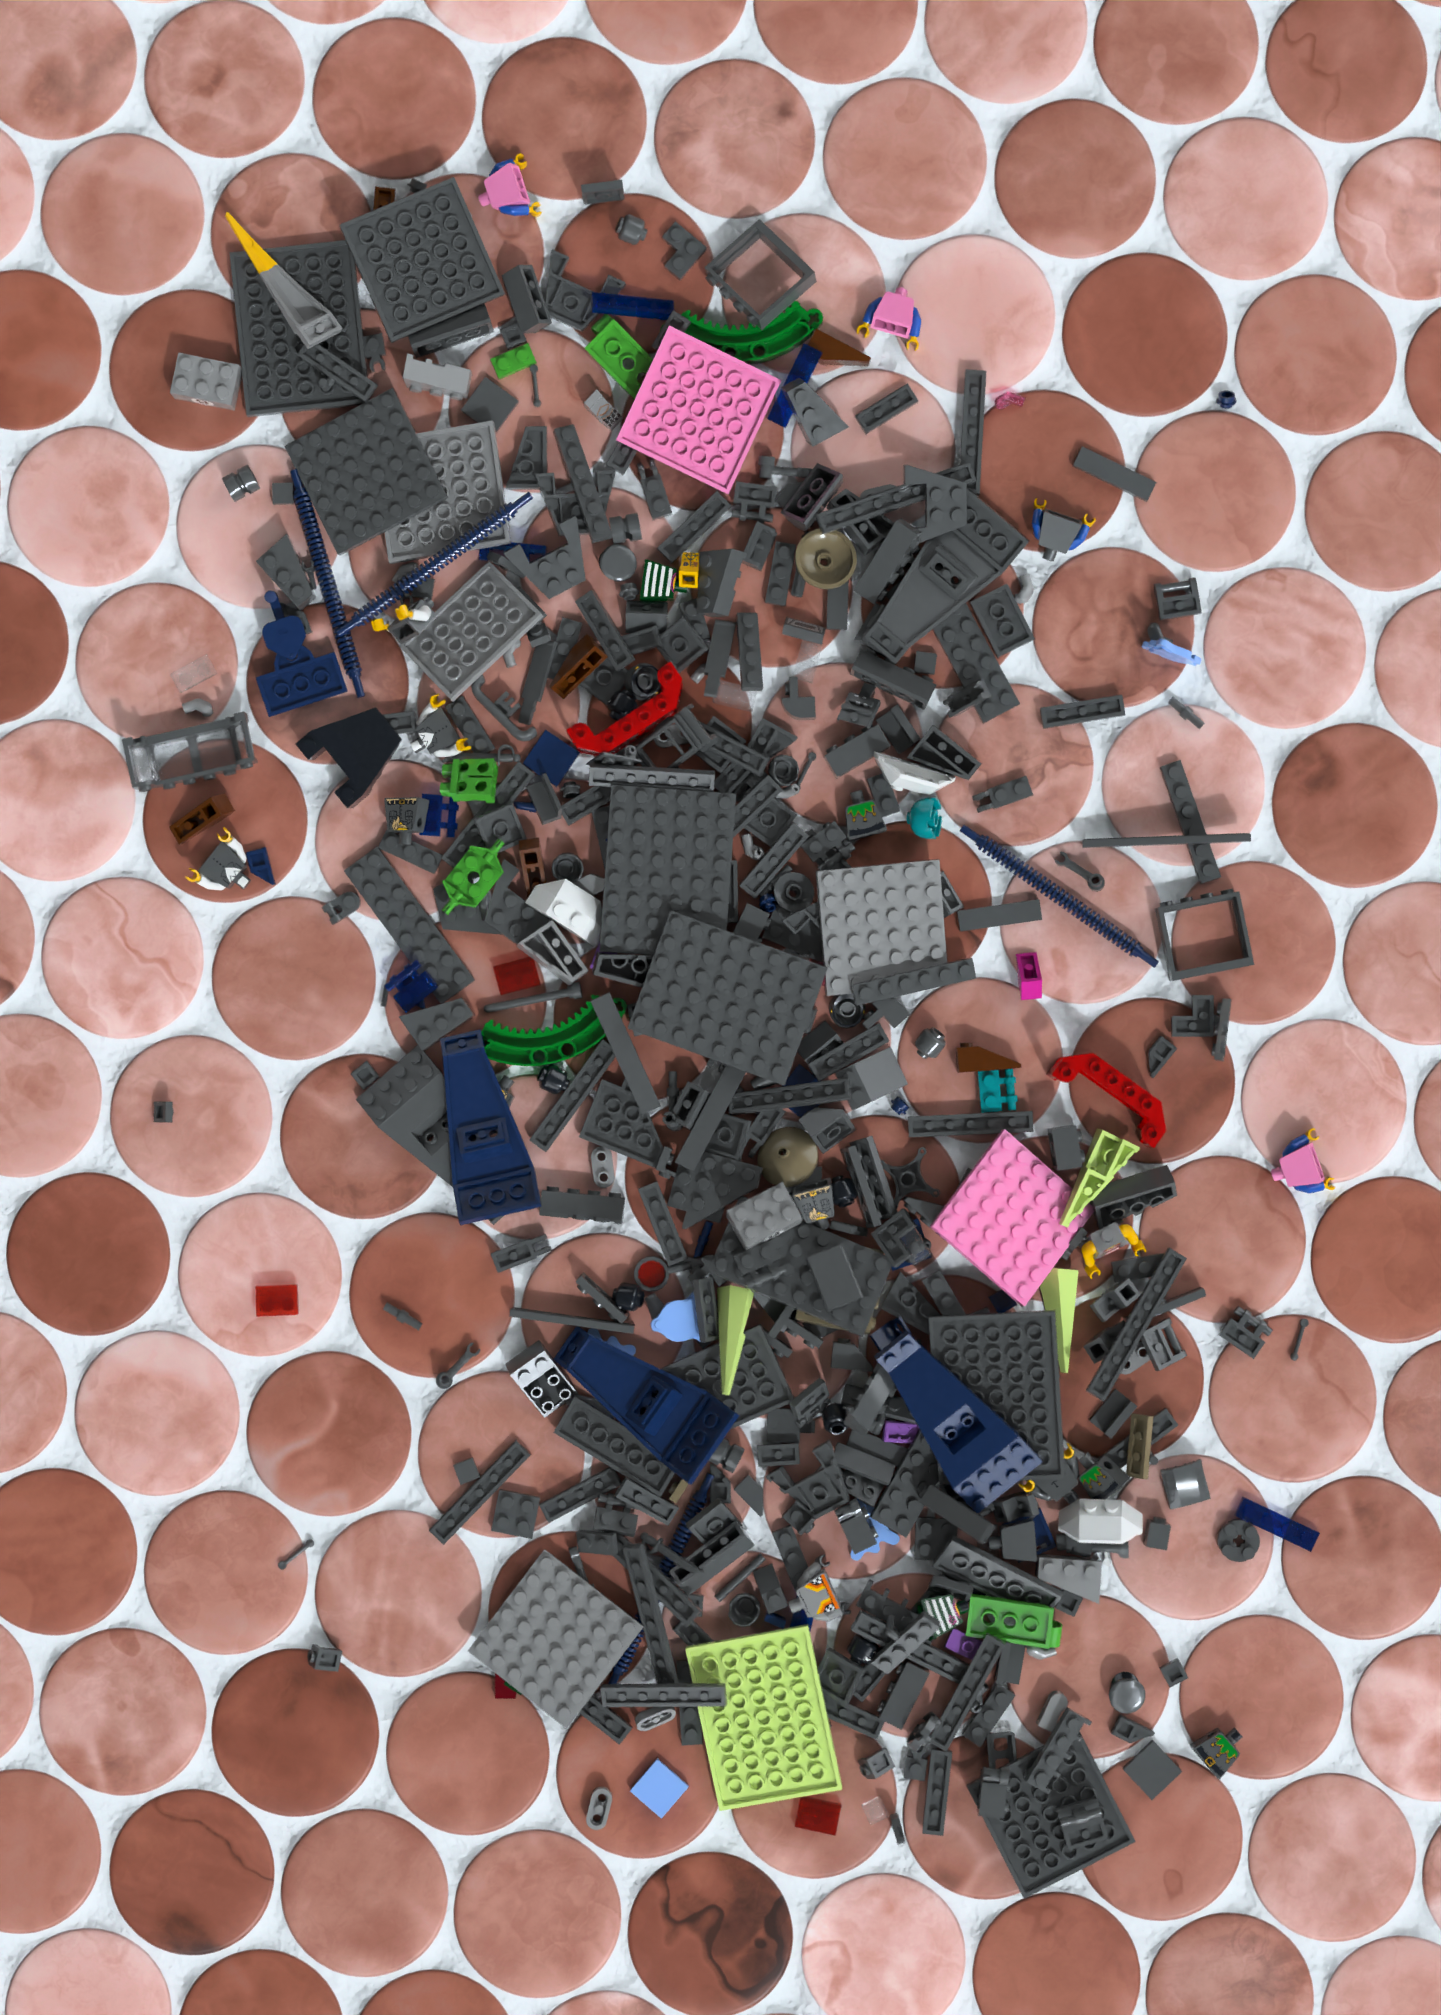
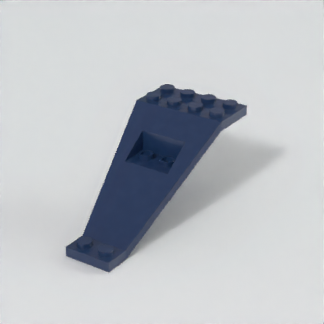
[440,1029,542,1226]
[553,1326,739,1485]
[874,1330,1043,1514]

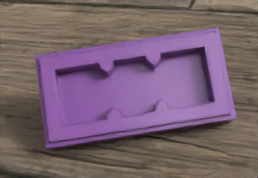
[882,1420,920,1444]
[944,1628,982,1660]

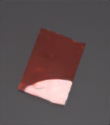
[493,957,541,996]
[255,1284,299,1317]
[794,1796,842,1836]

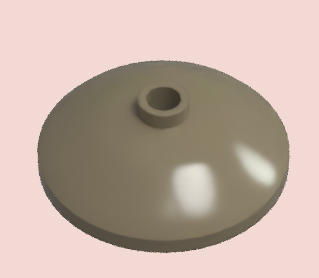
[795,528,857,589]
[757,1127,818,1188]

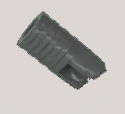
[733,771,768,801]

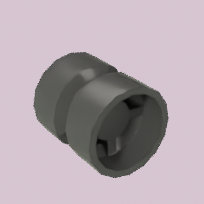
[222,465,260,502]
[609,513,642,544]
[709,1439,745,1473]

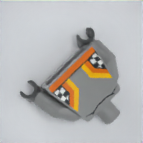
[788,1554,851,1622]

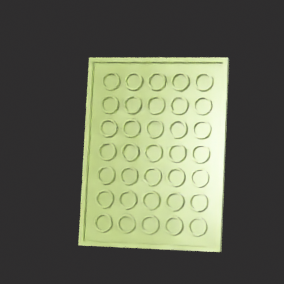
[685,1624,843,1811]

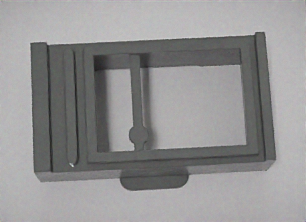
[635,704,718,769]

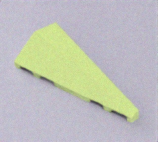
[1059,1129,1140,1228]
[1039,1267,1079,1373]
[717,1285,754,1395]

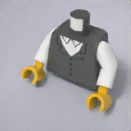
[371,597,435,643]
[410,693,471,758]
[185,827,251,890]

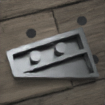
[781,378,849,447]

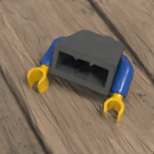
[1031,498,1096,562]

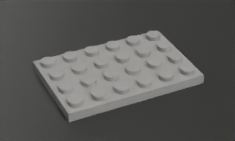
[399,561,544,702]

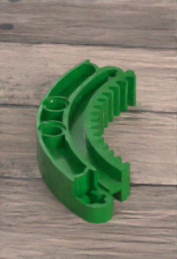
[660,301,823,365]
[481,995,627,1066]

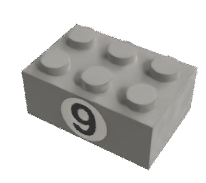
[170,352,242,411]
[726,1182,803,1251]

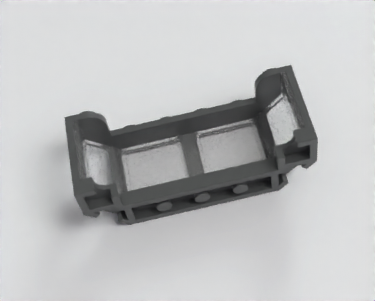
[122,712,258,792]

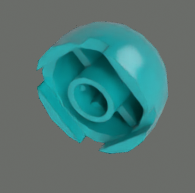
[907,798,942,839]

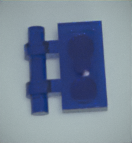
[419,794,459,838]
[384,960,439,1013]

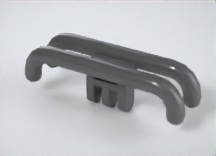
[471,675,537,742]

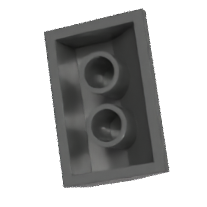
[780,463,843,532]

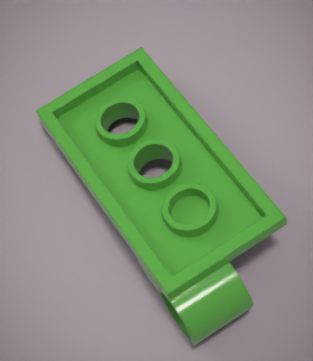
[584,313,653,400]
[966,1594,1063,1649]

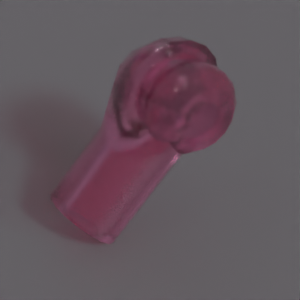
[995,391,1026,410]

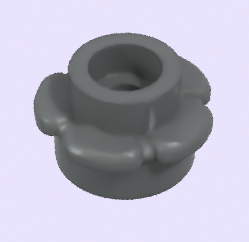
[407,178,427,193]
[619,583,639,600]
[560,781,581,798]

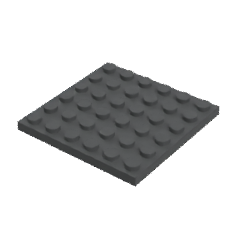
[339,177,505,343]
[285,388,448,556]
[966,1731,1136,1899]

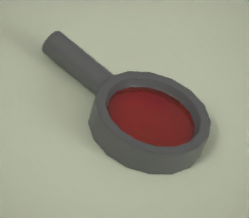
[634,1256,692,1292]

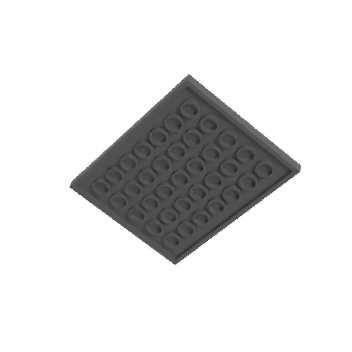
[230,240,370,417]
[600,785,736,955]
[628,910,828,1086]
[929,1310,1065,1484]

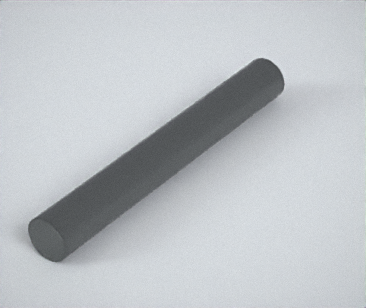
[715,1553,766,1602]

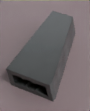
[919,1484,996,1544]

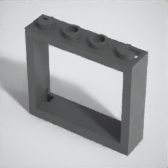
[704,219,817,330]
[1155,889,1254,981]

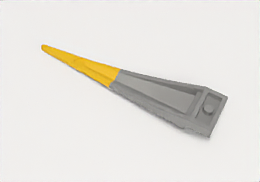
[225,212,342,349]

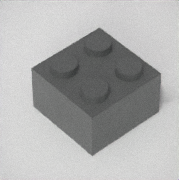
[1047,1125,1085,1171]

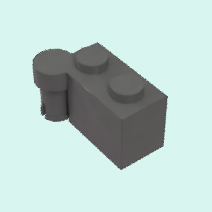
[662,1081,711,1132]
[834,1498,879,1554]
[977,1767,1011,1818]

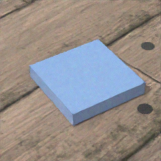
[630,1758,689,1819]

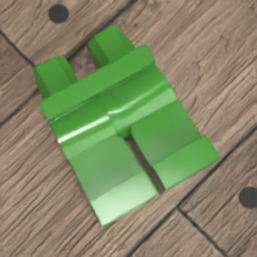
[440,758,498,803]

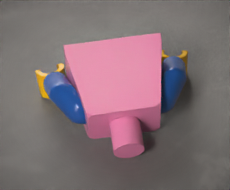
[478,153,542,217]
[857,287,921,351]
[1271,1128,1335,1194]

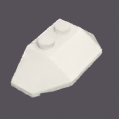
[873,751,956,797]
[525,879,602,947]
[1058,1499,1143,1544]

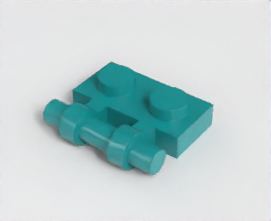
[977,1069,1018,1113]

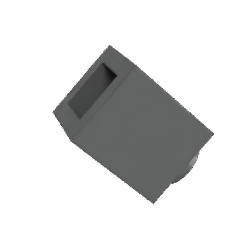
[1143,1517,1171,1550]

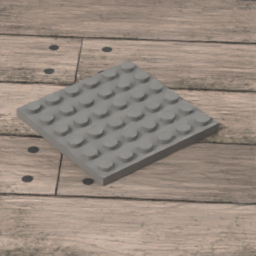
[385,420,511,564]
[816,859,947,996]
[468,1549,643,1729]

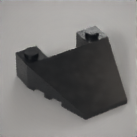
[295,707,402,808]

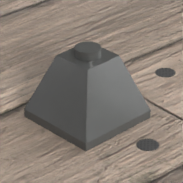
[799,1108,856,1154]

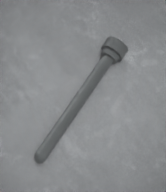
[484,982,583,1013]

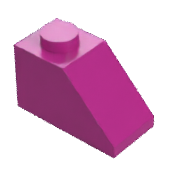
[1016,952,1042,1000]

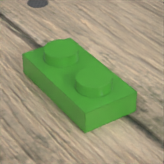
[490,343,537,380]

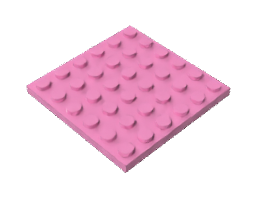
[616,325,782,494]
[930,1129,1094,1307]

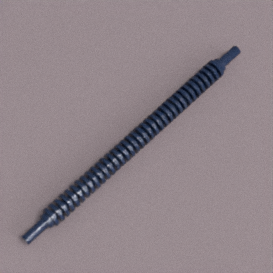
[290,469,365,698]
[336,492,533,637]
[959,825,1159,968]
[608,1472,714,1684]

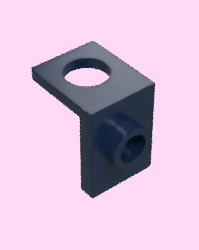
[870,1316,912,1351]

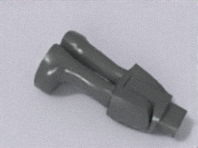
[1056,1533,1129,1559]

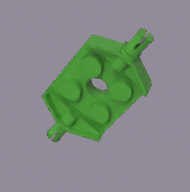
[441,838,505,915]

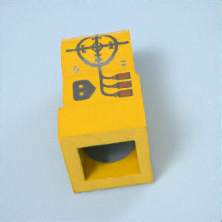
[679,552,700,588]

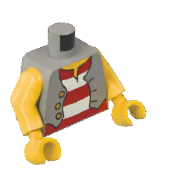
[1081,1222,1146,1279]

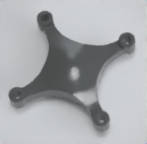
[881,1147,940,1209]

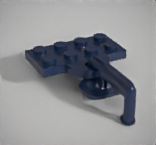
[256,591,348,717]

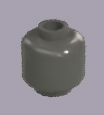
[615,214,648,245]
[915,1027,946,1059]

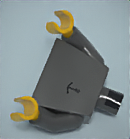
[1019,1443,1080,1505]

